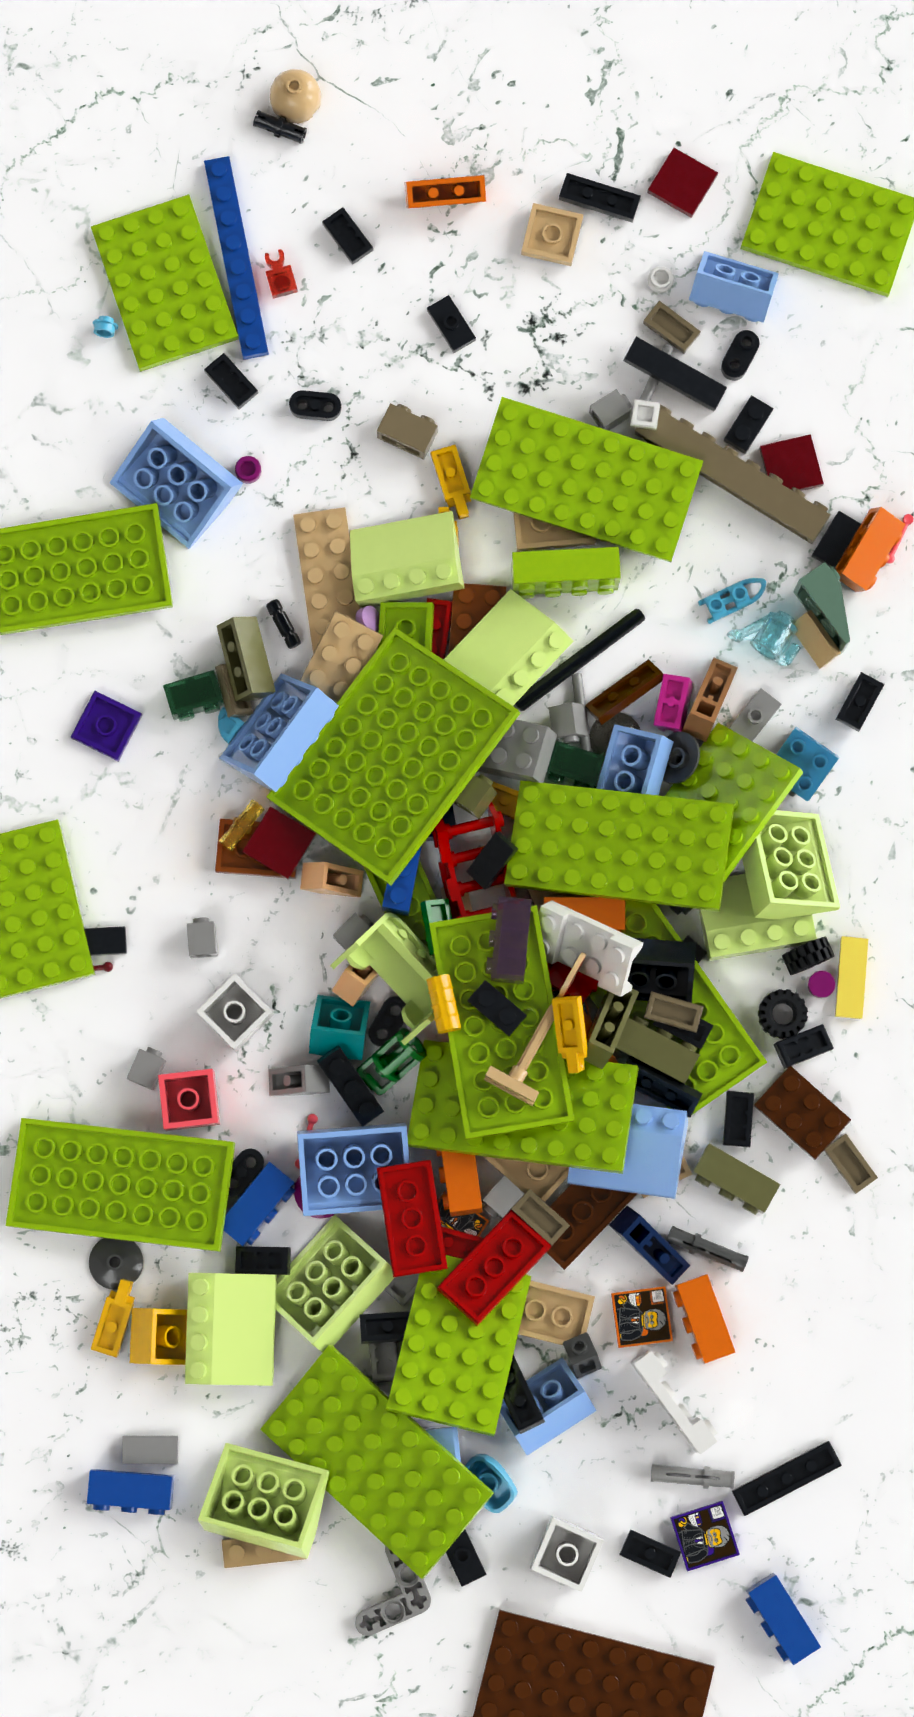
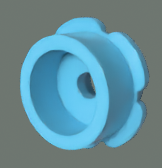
[92,316,118,338]

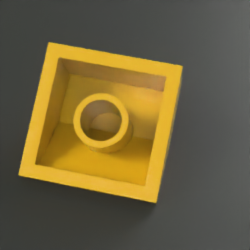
[129,1308,187,1365]

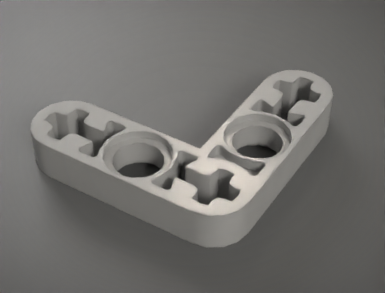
[355,1546,431,1636]

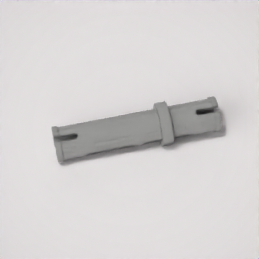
[651,1464,735,1489]

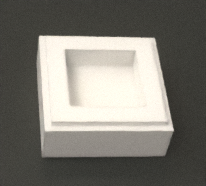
[630,399,660,430]

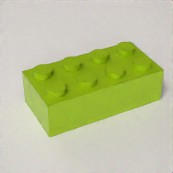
[511,547,621,599]

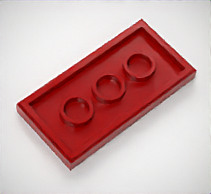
[376,1160,448,1277]
[437,1210,552,1326]

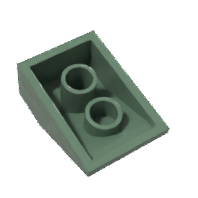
[793,562,850,655]

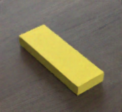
[835,936,868,1019]

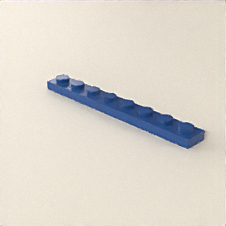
[204,156,269,360]

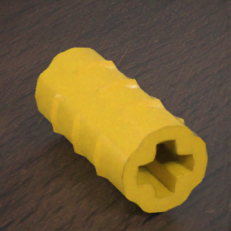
[426,974,461,1034]

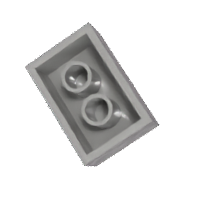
[478,720,557,783]

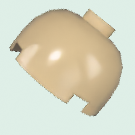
[270,69,321,124]

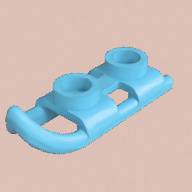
[698,578,766,624]

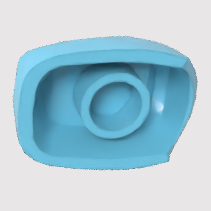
[465,1454,518,1513]

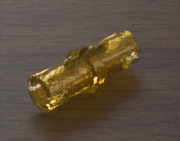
[219,799,265,852]

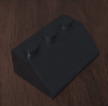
[628,938,696,1003]

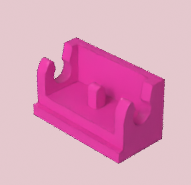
[653,674,693,733]

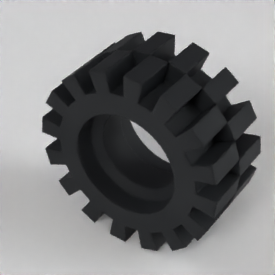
[782,936,835,975]
[758,989,808,1039]

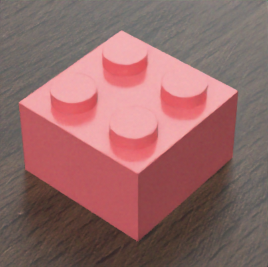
[158,1069,220,1131]

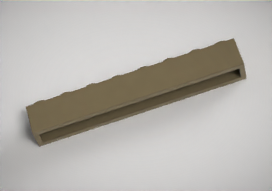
[634,404,831,545]

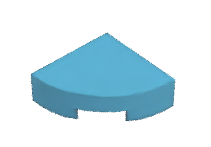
[218,707,245,744]

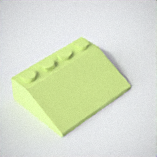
[350,511,465,608]
[443,589,573,706]
[742,810,840,919]
[698,874,817,961]
[276,1215,395,1353]
[185,1273,277,1386]
[198,1443,329,1559]

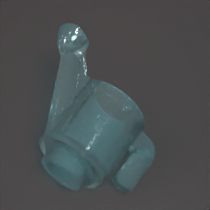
[726,610,801,666]

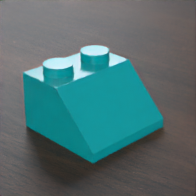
[309,995,371,1060]

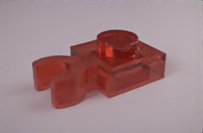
[265,249,298,299]

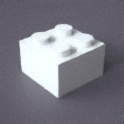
[196,973,274,1052]
[530,1516,604,1592]

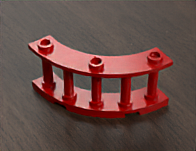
[432,802,520,919]

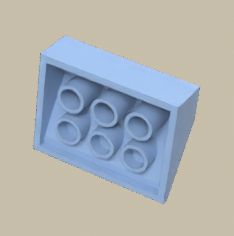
[110,418,243,549]
[220,673,339,792]
[567,1104,688,1199]
[297,1123,409,1216]

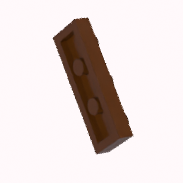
[585,659,663,725]

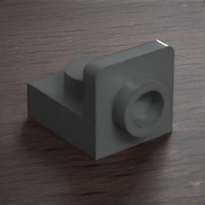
[563,1332,602,1379]

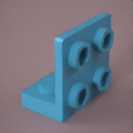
[776,727,840,801]

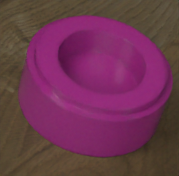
[235,456,262,484]
[808,971,836,998]

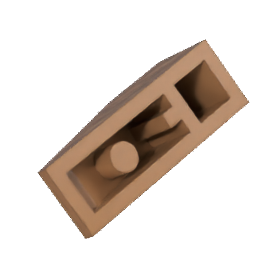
[682,657,738,742]

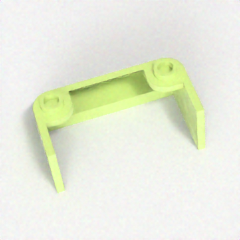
[330,912,438,1045]

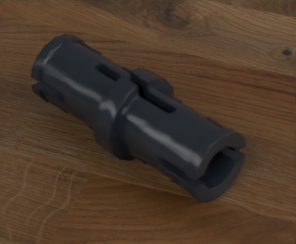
[253,110,307,144]

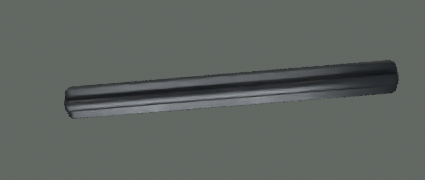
[515,609,646,711]

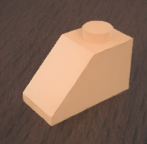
[300,862,364,897]
[332,965,379,1007]

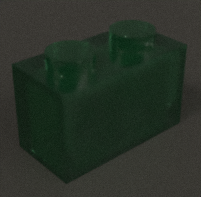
[163,670,225,722]
[546,741,605,788]

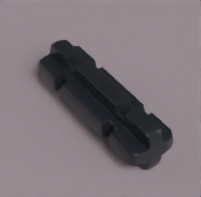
[266,599,301,649]

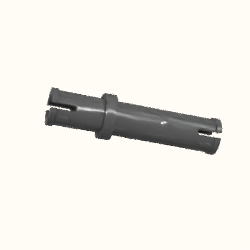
[666,1226,749,1272]

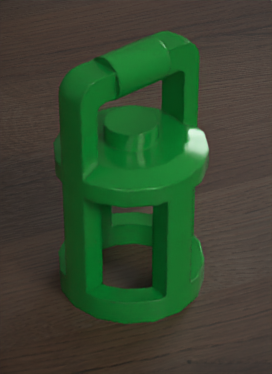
[357,1028,427,1095]

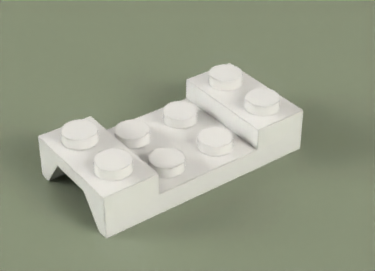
[539,900,643,997]
[631,1350,718,1455]

